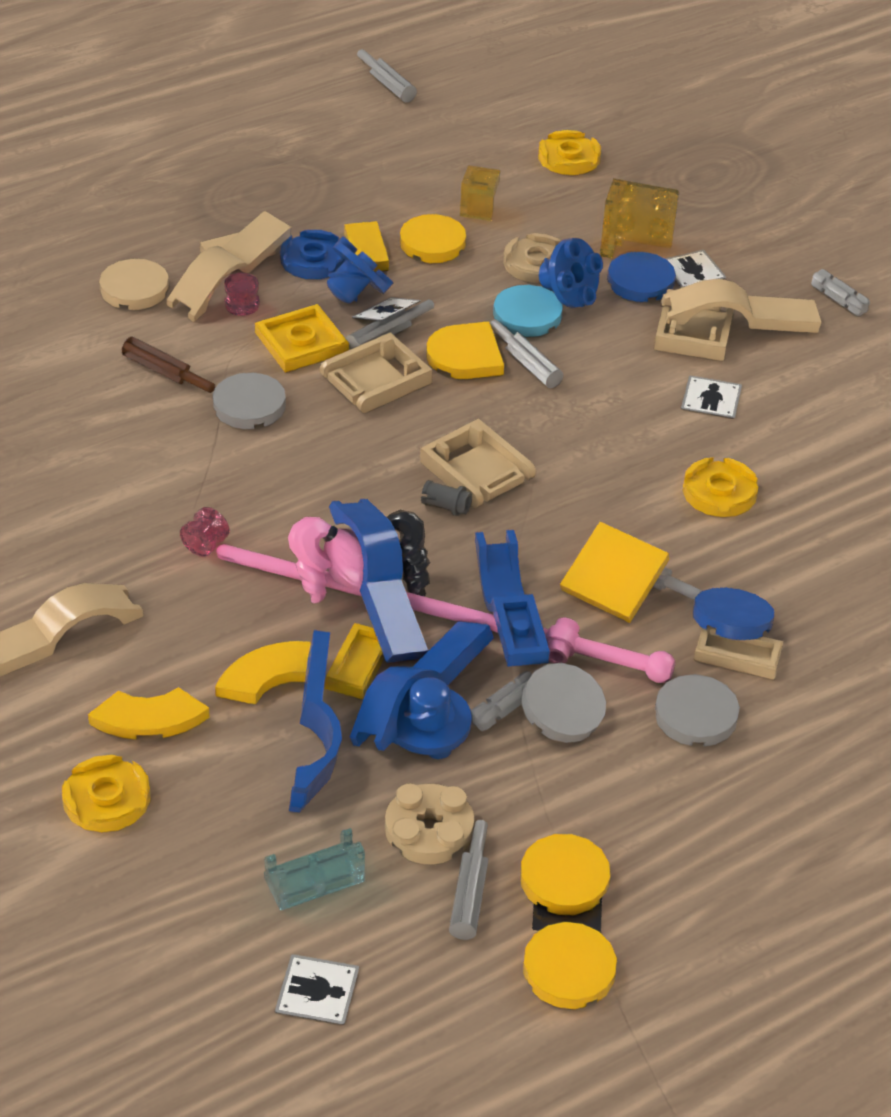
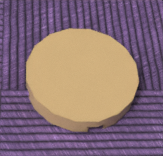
[503,233,561,283]
[99,259,169,310]

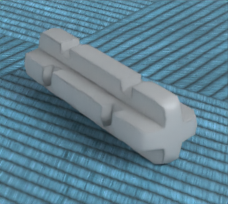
[811,269,870,316]
[471,671,532,731]

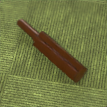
[122,336,215,393]

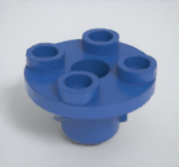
[327,236,394,304]
[539,238,603,308]
[392,677,472,759]

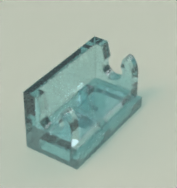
[264,828,365,911]

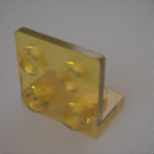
[600,178,679,259]

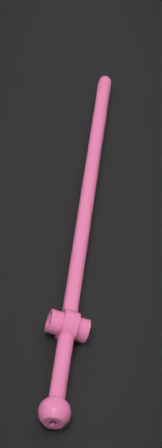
[216,544,675,683]

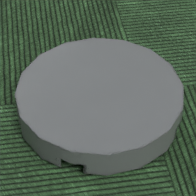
[213,372,286,430]
[522,663,606,743]
[655,674,740,746]

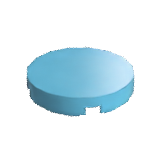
[493,285,563,337]

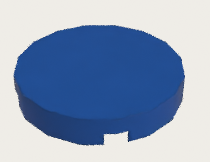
[280,230,344,279]
[607,252,676,302]
[693,587,774,640]

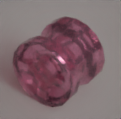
[224,272,260,316]
[180,507,230,557]

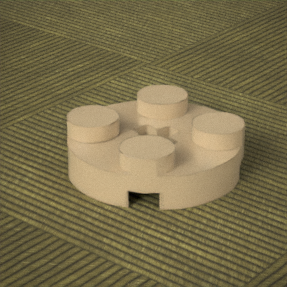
[385,783,474,864]

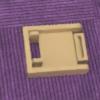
[654,289,735,361]
[320,332,432,413]
[420,419,536,508]

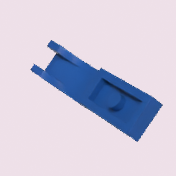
[329,499,428,663]
[475,530,550,667]
[350,621,494,751]
[289,630,342,813]

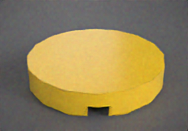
[538,130,601,175]
[400,214,466,263]
[682,457,758,517]
[62,755,151,833]
[520,834,611,915]
[523,922,617,1009]

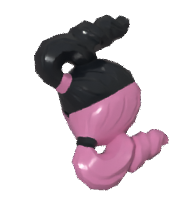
[288,509,431,603]

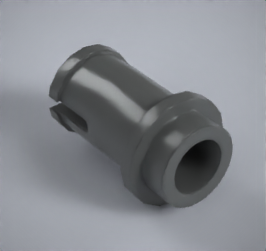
[421,480,473,516]

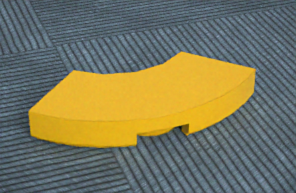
[215,641,311,704]
[88,687,210,739]

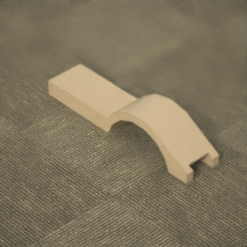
[167,211,291,322]
[661,279,821,333]
[0,583,143,677]

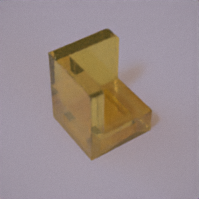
[460,165,500,221]

